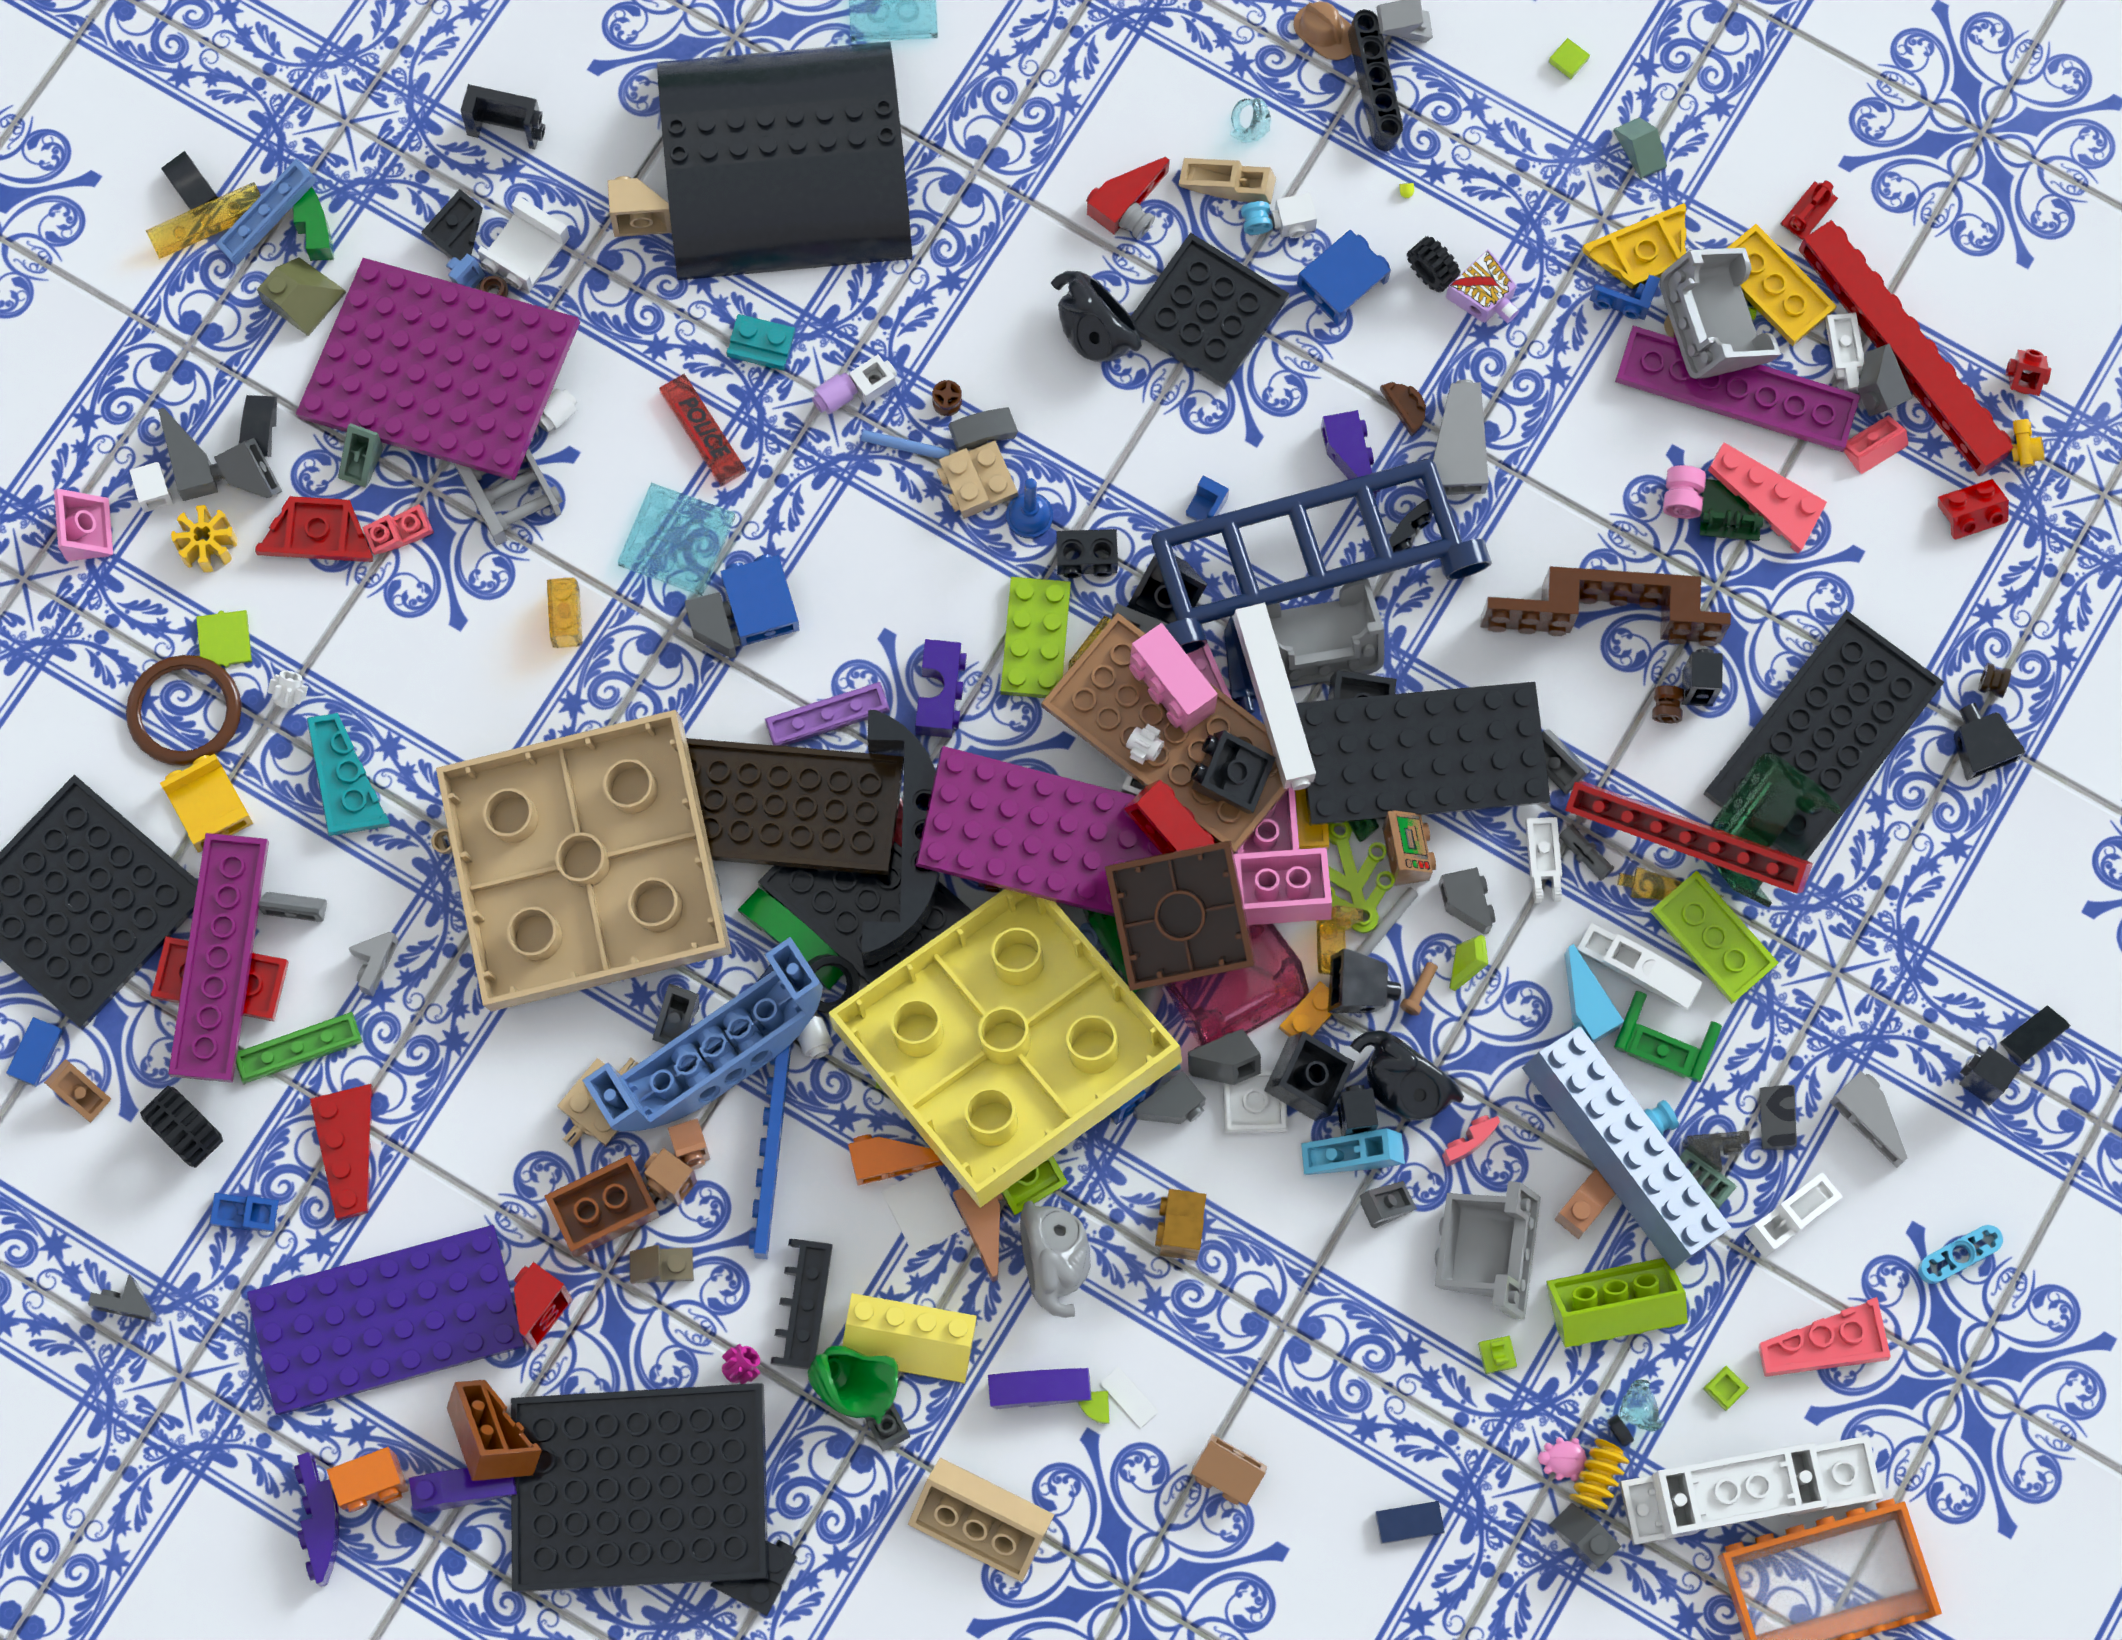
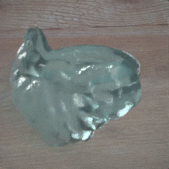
[1230,98,1272,143]
[1620,1379,1664,1432]

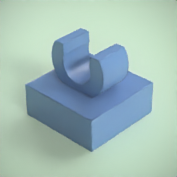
[446,254,486,288]

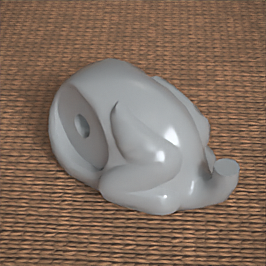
[1020,1201,1091,1318]

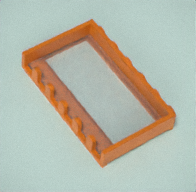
[1718,1498,1942,1640]

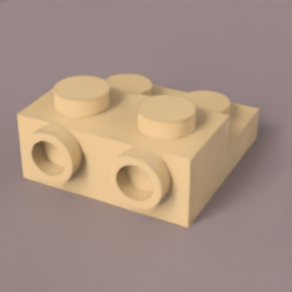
[936,440,1019,519]

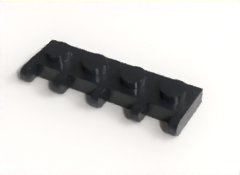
[770,1239,833,1370]

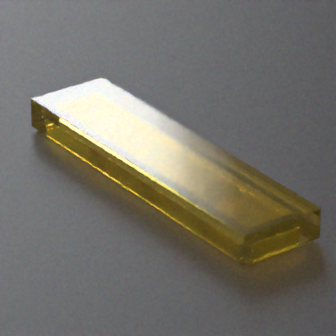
[146,182,261,259]

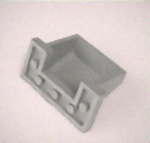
[1435,1181,1541,1319]

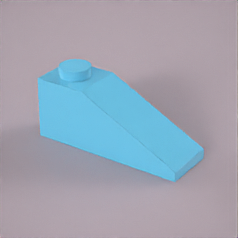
[1564,944,1624,1044]
[1301,1128,1405,1175]

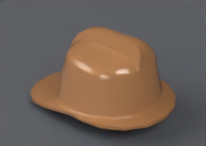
[1293,1,1352,60]

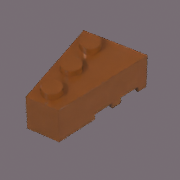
[446,1380,542,1481]

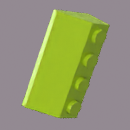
[1546,1258,1688,1348]

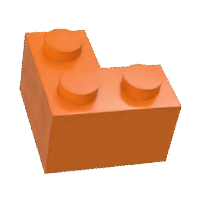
[327,1447,409,1512]

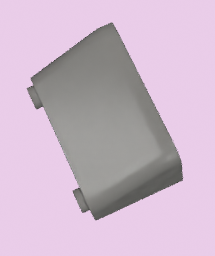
[1660,248,1781,379]
[1266,579,1384,687]

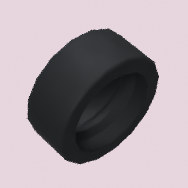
[808,954,860,1013]

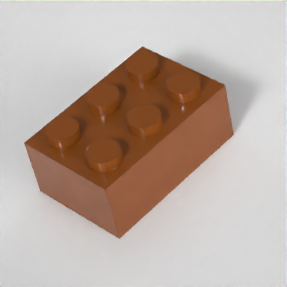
[544,1154,660,1258]

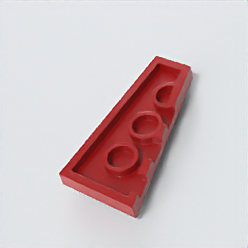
[310,1084,373,1221]

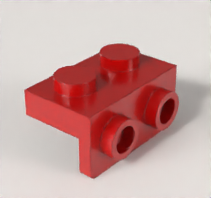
[1938,479,2009,540]

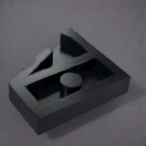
[421,189,483,261]

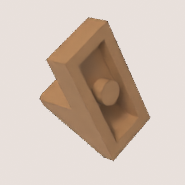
[44,1059,111,1123]

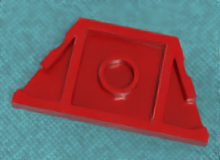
[255,496,373,562]

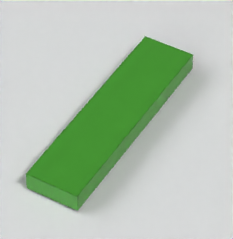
[236,1012,363,1084]

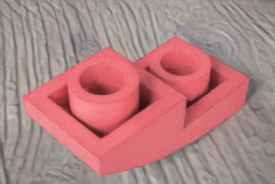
[362,504,434,555]
[1442,1115,1500,1167]

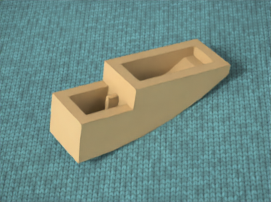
[1178,158,1276,204]

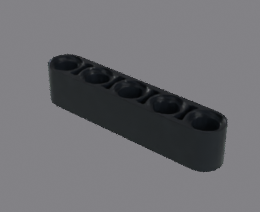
[1348,9,1403,151]

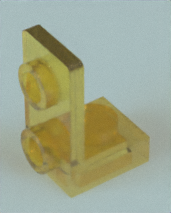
[1316,905,1363,975]

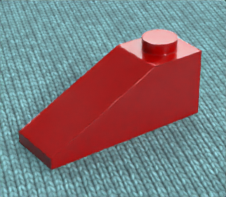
[1086,157,1170,235]

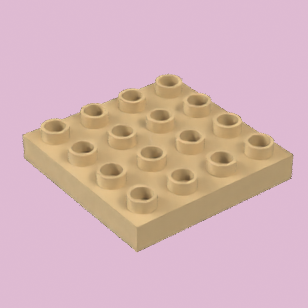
[436,710,732,1012]

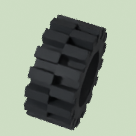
[1407,236,1461,293]

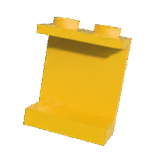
[160,754,253,853]

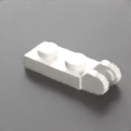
[1525,817,1562,903]

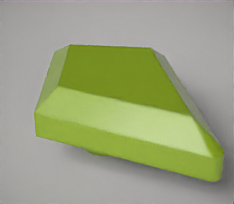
[1449,935,1488,991]

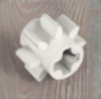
[267,671,308,708]
[1126,724,1164,765]

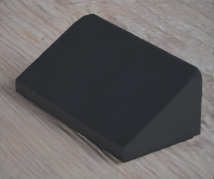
[2000,1005,2071,1066]

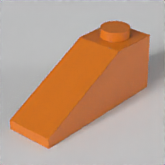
[848,1134,944,1186]

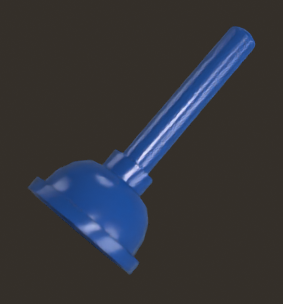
[1006,478,1053,539]

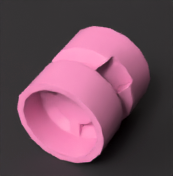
[1663,465,1706,519]

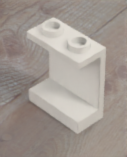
[478,196,570,292]

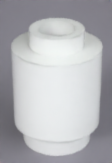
[538,389,577,432]
[797,1011,833,1059]

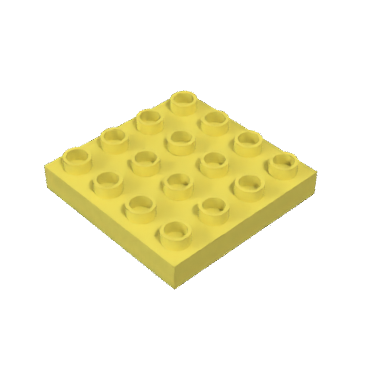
[828,889,1182,1208]

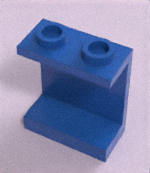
[1297,229,1391,325]
[720,554,800,646]

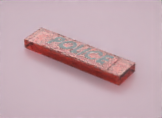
[659,373,746,487]

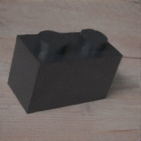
[1682,649,1723,706]
[1959,1046,2021,1106]

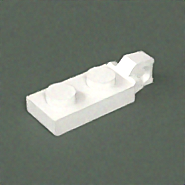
[1825,312,1865,394]

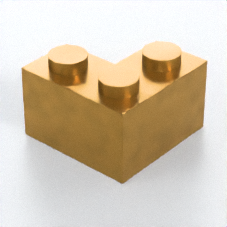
[1155,1189,1207,1261]

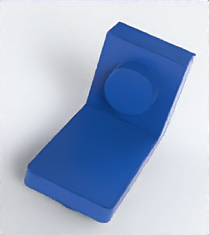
[1589,274,1660,320]

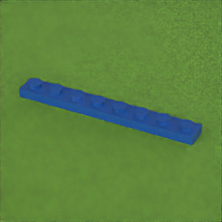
[749,1043,792,1259]

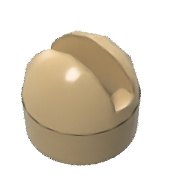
[431,828,452,854]

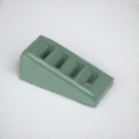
[1679,1149,1737,1209]

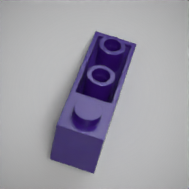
[1321,410,1380,498]

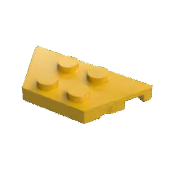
[1582,203,1686,289]

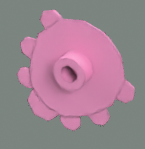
[1537,1437,1587,1482]

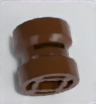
[1652,685,1684,724]

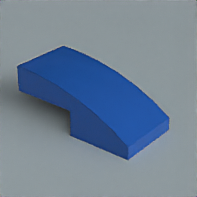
[209,1193,279,1232]

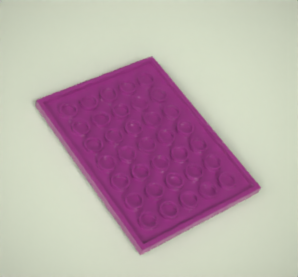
[295,258,580,481]

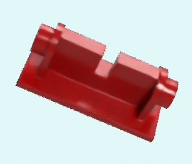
[1780,180,1838,240]

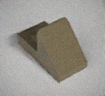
[630,1245,694,1284]

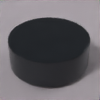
[1607,1414,1634,1447]

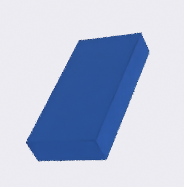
[6,1017,63,1087]

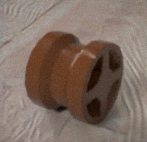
[932,380,962,416]

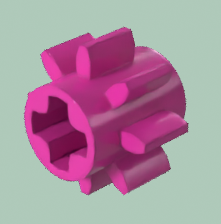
[722,1344,760,1384]

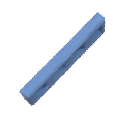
[216,158,318,265]

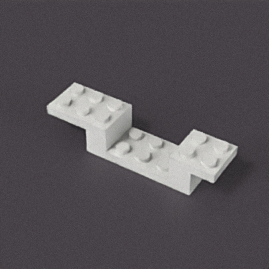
[1619,1436,1883,1546]

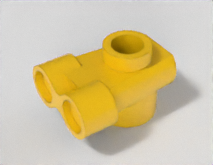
[2012,419,2045,468]

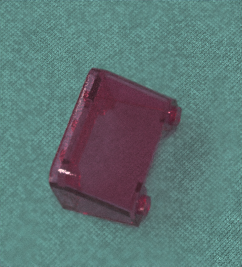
[1163,924,1309,1045]

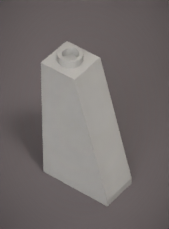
[1426,380,1489,496]

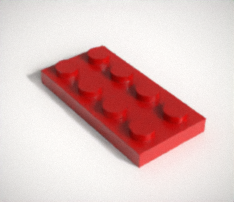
[151,936,289,1021]

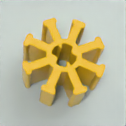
[171,505,237,572]

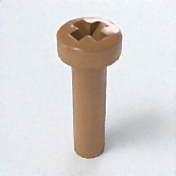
[1400,962,1438,1016]

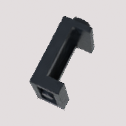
[460,84,545,150]

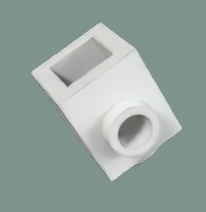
[1271,192,1317,238]

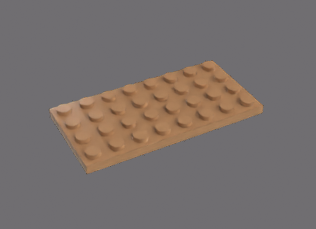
[1041,613,1289,854]

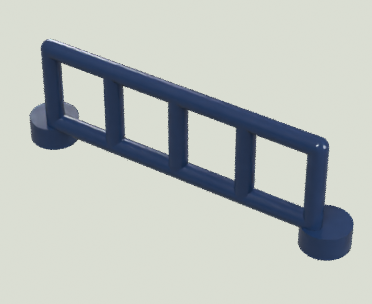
[1151,459,1492,654]

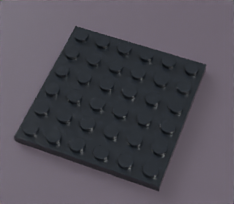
[0,774,198,1030]

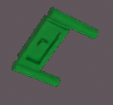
[1614,991,1722,1083]

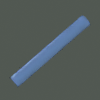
[861,430,951,459]

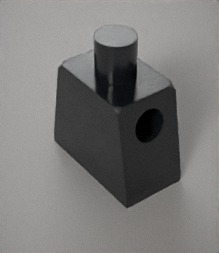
[1954,703,2026,781]
[1328,948,1401,1013]

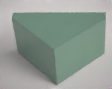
[1613,117,1667,179]
[338,423,384,488]

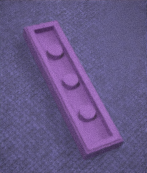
[765,682,890,746]

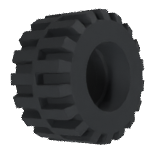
[140,1086,223,1168]

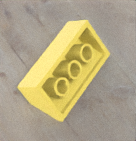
[843,1293,977,1384]

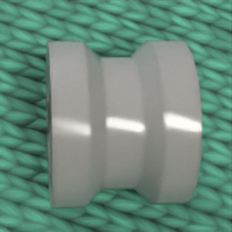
[1119,202,1155,240]

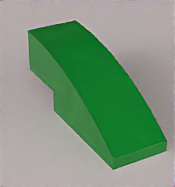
[293,187,334,261]

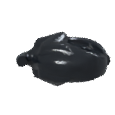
[1051,271,1142,362]
[1350,1030,1464,1121]

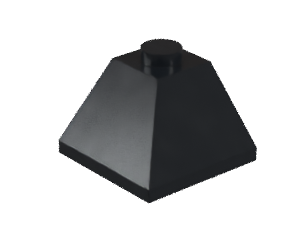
[1127,555,1207,624]

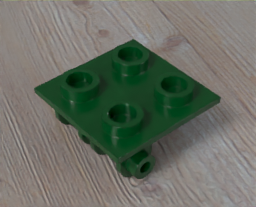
[1700,479,1764,541]

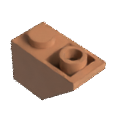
[668,1118,710,1170]

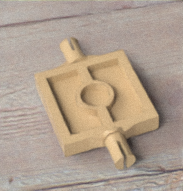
[557,1057,639,1148]

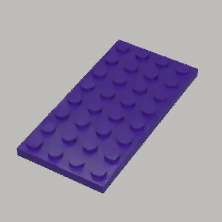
[247,1224,525,1416]

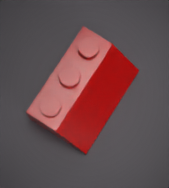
[514,1262,573,1351]

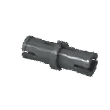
[1559,823,1615,881]

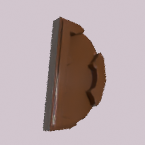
[1380,382,1426,437]

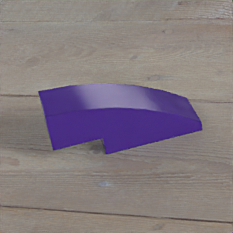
[988,1368,1092,1409]

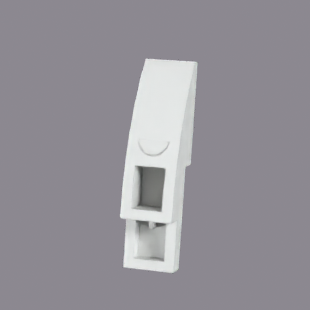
[1577,923,1703,1010]

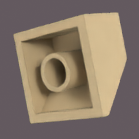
[608,176,672,237]

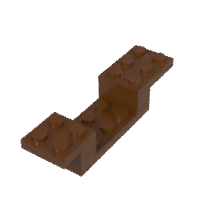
[1480,566,1731,646]

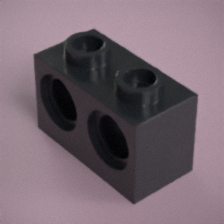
[1056,529,1118,578]
[1336,1085,1378,1136]

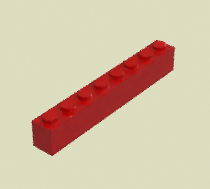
[1565,781,1813,894]

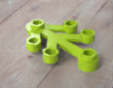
[1328,822,1395,933]

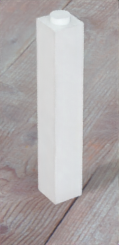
[1233,602,1316,790]

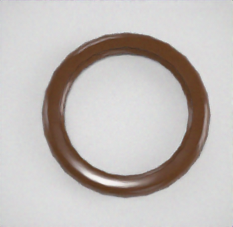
[126,655,242,766]

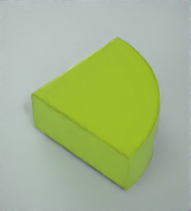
[1078,1391,1109,1424]

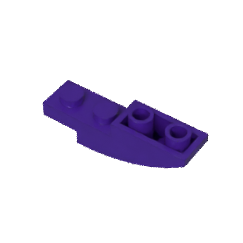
[294,1452,340,1587]

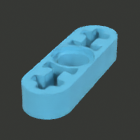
[1918,1225,2003,1284]

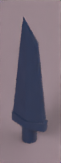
[1224,616,1256,714]

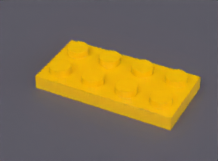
[1727,224,1837,346]

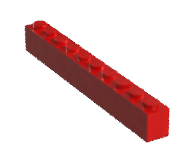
[1798,220,2014,476]

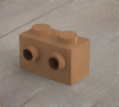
[644,1148,697,1206]
[1191,1434,1267,1506]

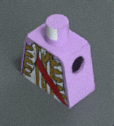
[1446,250,1520,323]

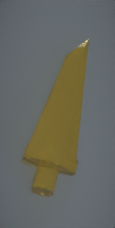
[1617,867,1723,900]

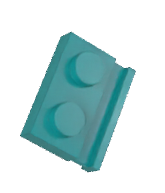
[726,314,795,371]

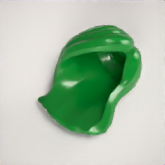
[807,1346,898,1424]

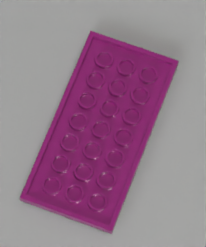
[915,746,1162,917]

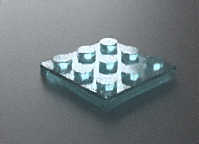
[618,482,736,596]

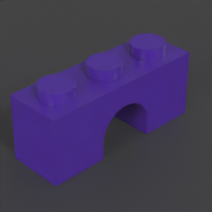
[915,639,967,738]

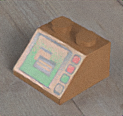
[1382,810,1436,886]

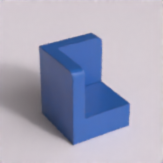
[1186,475,1229,521]

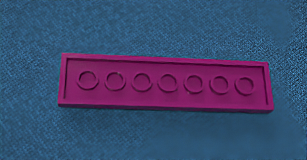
[1615,325,1860,452]
[168,833,269,1083]

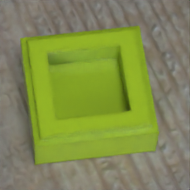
[1549,38,1590,79]
[1703,1366,1749,1411]

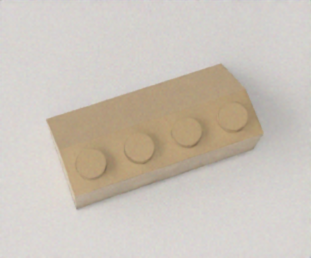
[908,1458,1055,1582]

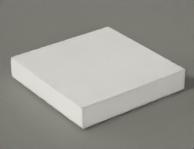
[1223,1070,1288,1134]

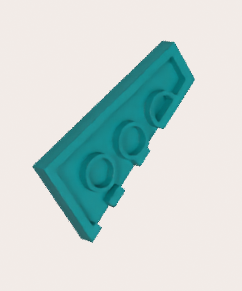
[307,713,390,836]

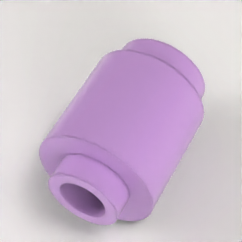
[812,373,858,414]

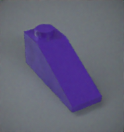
[409,1468,517,1514]

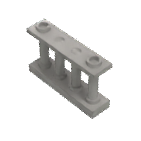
[453,448,563,546]

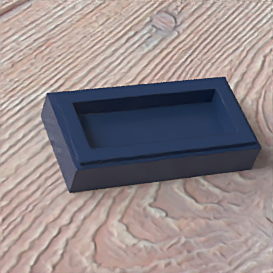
[1375,1501,1445,1544]

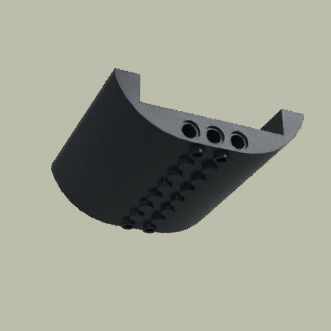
[657,41,912,280]

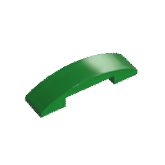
[738,887,844,990]

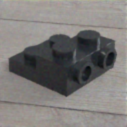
[1191,730,1276,814]
[710,1540,798,1616]

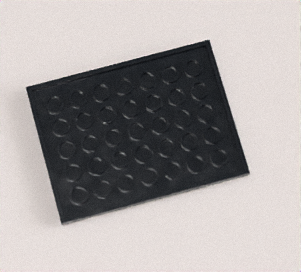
[511,1383,768,1592]

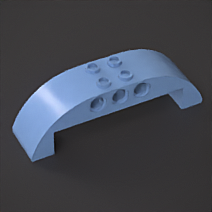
[582,937,823,1131]

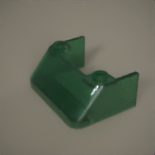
[1710,752,1841,907]

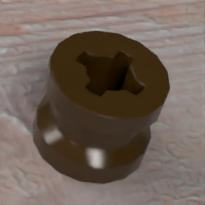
[1978,663,2011,698]

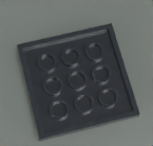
[1131,232,1289,389]

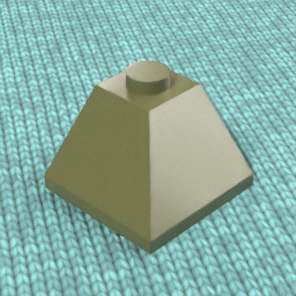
[257,257,346,336]

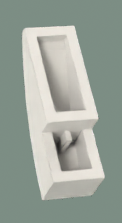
[1745,1173,1842,1258]

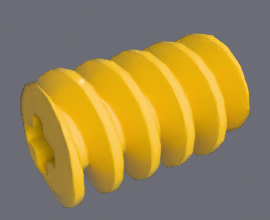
[1569,1438,1630,1510]

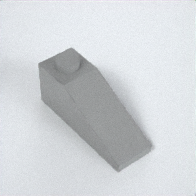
[1829,1071,1908,1168]

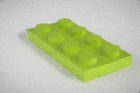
[1001,577,1071,698]
[1650,870,1779,1004]

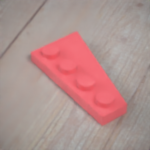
[1708,443,1827,553]
[1758,1297,1891,1377]

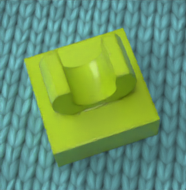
[1478,1336,1517,1375]

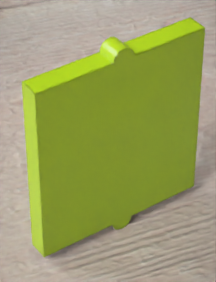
[196,610,252,668]

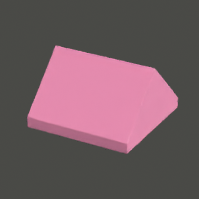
[54,489,113,561]

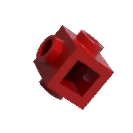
[2006,349,2052,396]

